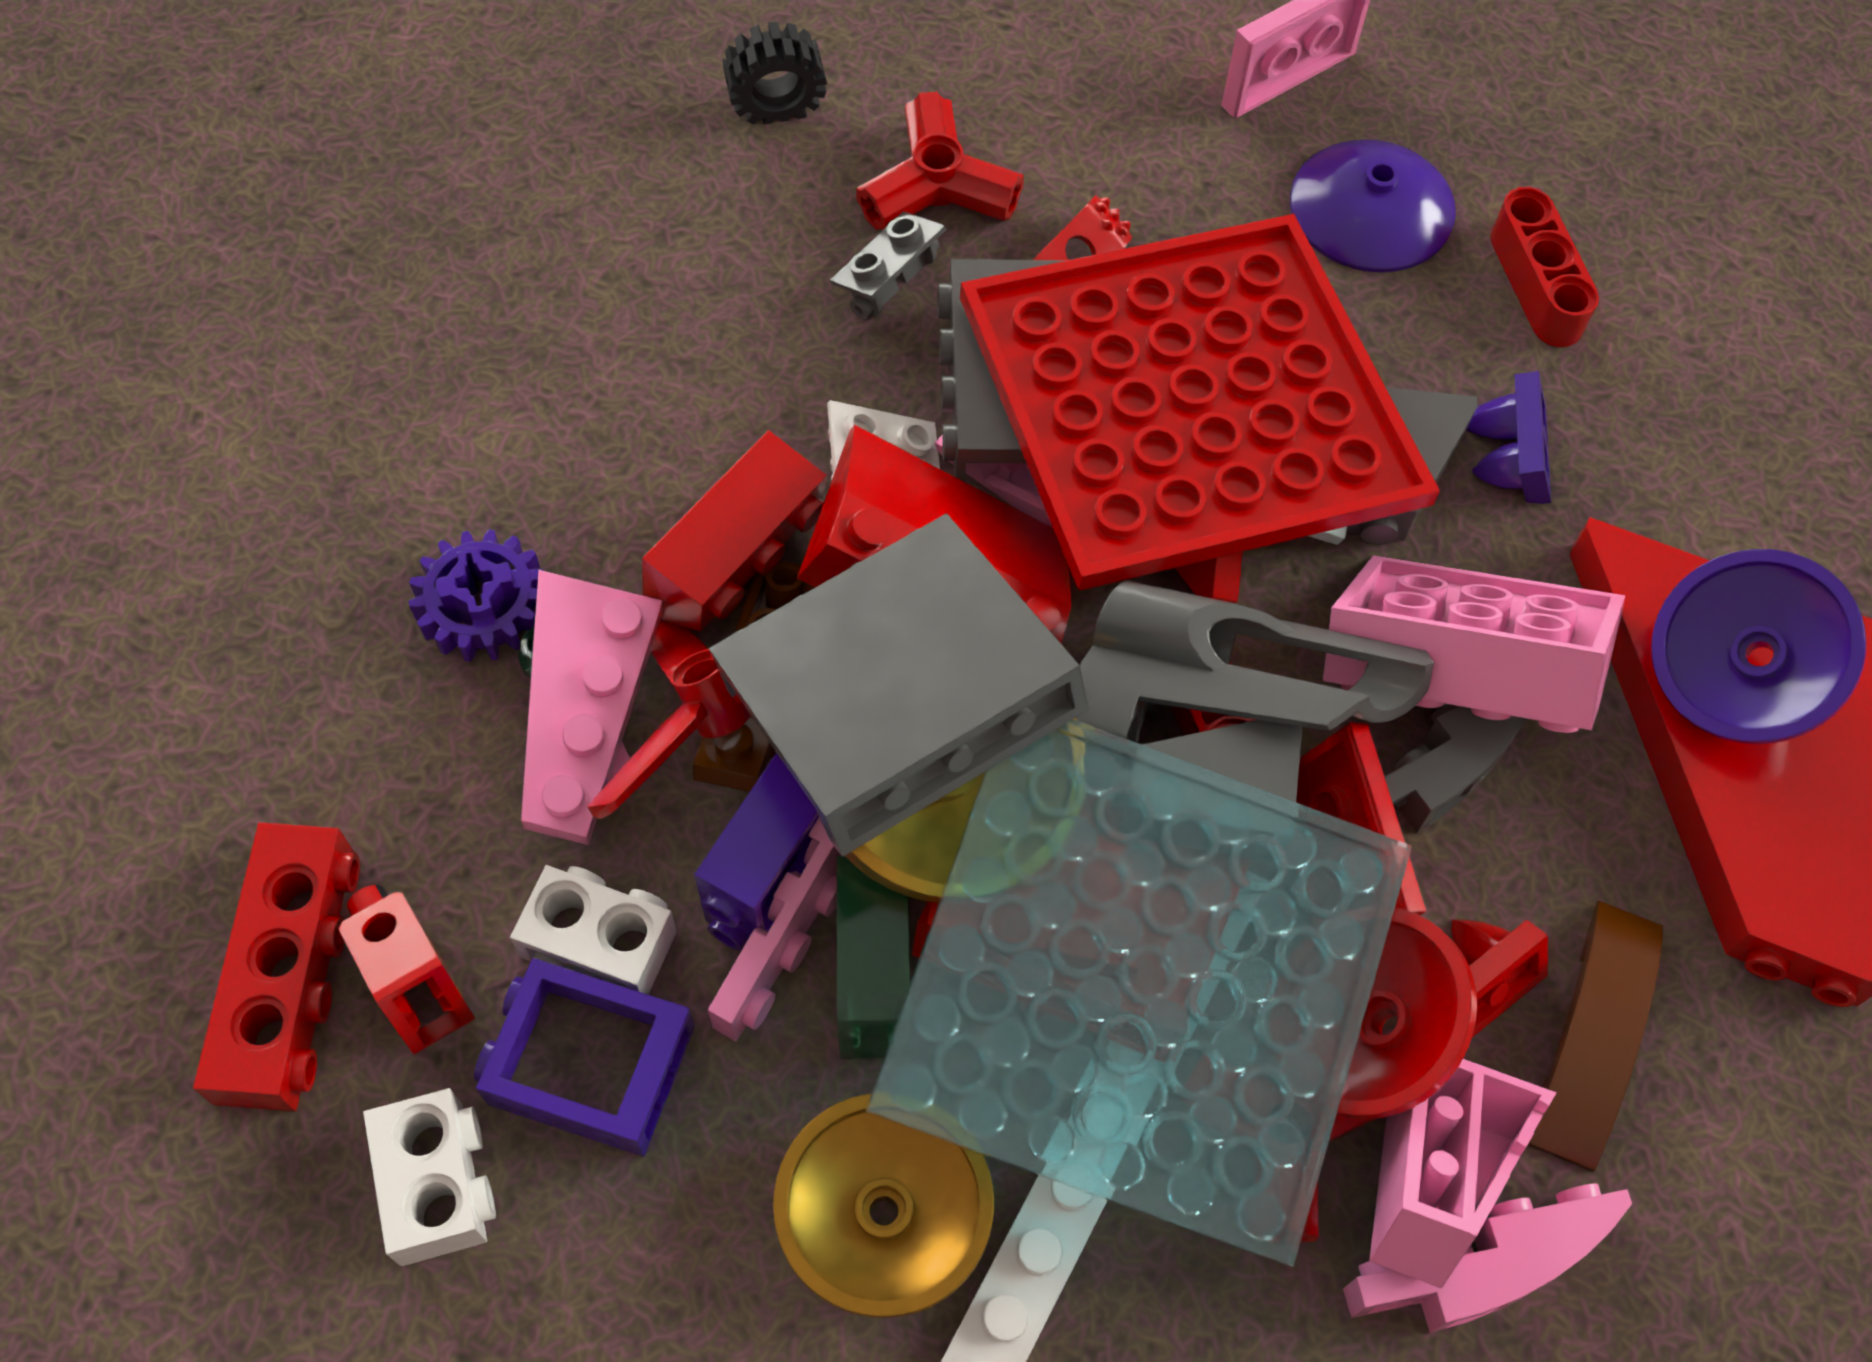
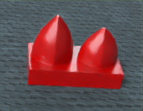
[1451,919,1548,1038]

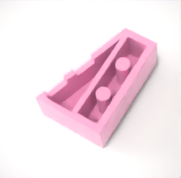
[1369,1059,1556,1288]

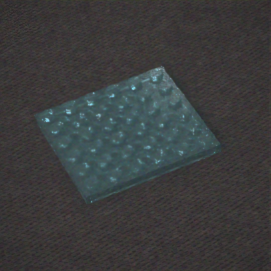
[865,719,1412,1266]

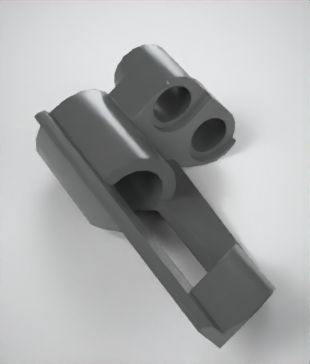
[1076,581,1434,770]

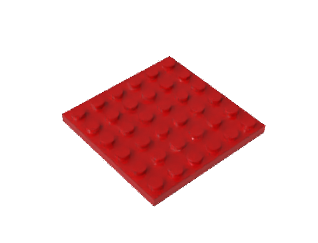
[959,214,1440,591]

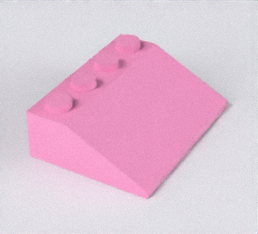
[1323,555,1625,733]

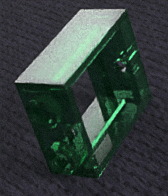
[837,856,910,1059]

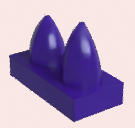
[1467,371,1552,504]

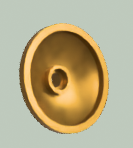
[773,1093,994,1318]

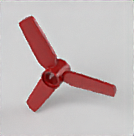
[587,621,751,819]

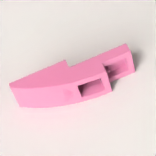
[1343,1183,1632,1333]

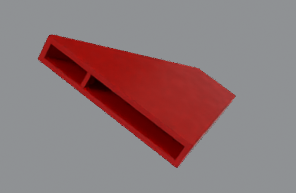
[1569,517,1872,1007]

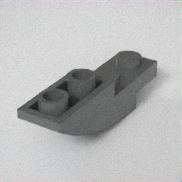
[1385,703,1526,833]

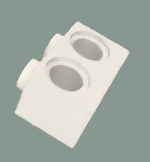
[510,865,677,994]
[363,1088,496,1266]

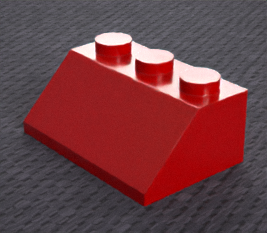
[642,430,827,632]

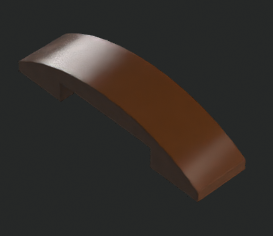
[1528,900,1663,1172]

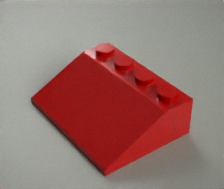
[797,424,1071,644]

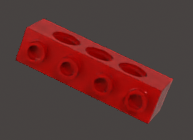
[193,822,360,1112]

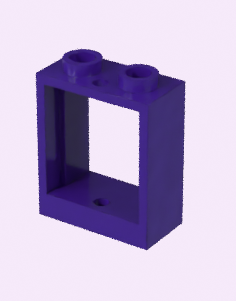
[694,753,819,951]
[474,958,695,1157]

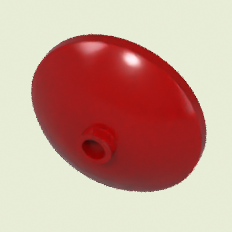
[1268,906,1477,1119]

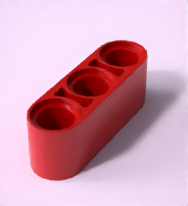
[1490,187,1599,347]

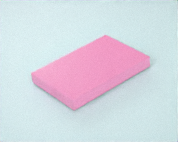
[1221,0,1370,118]

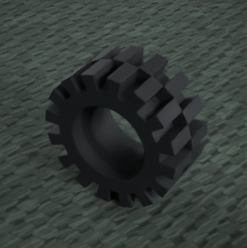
[723,22,827,124]

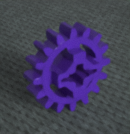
[408,529,544,662]

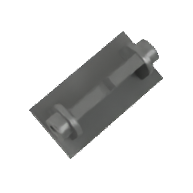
[830,211,946,319]

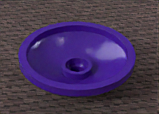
[1290,139,1456,272]
[1651,549,1867,744]

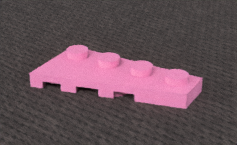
[521,570,664,845]
[708,817,851,1042]

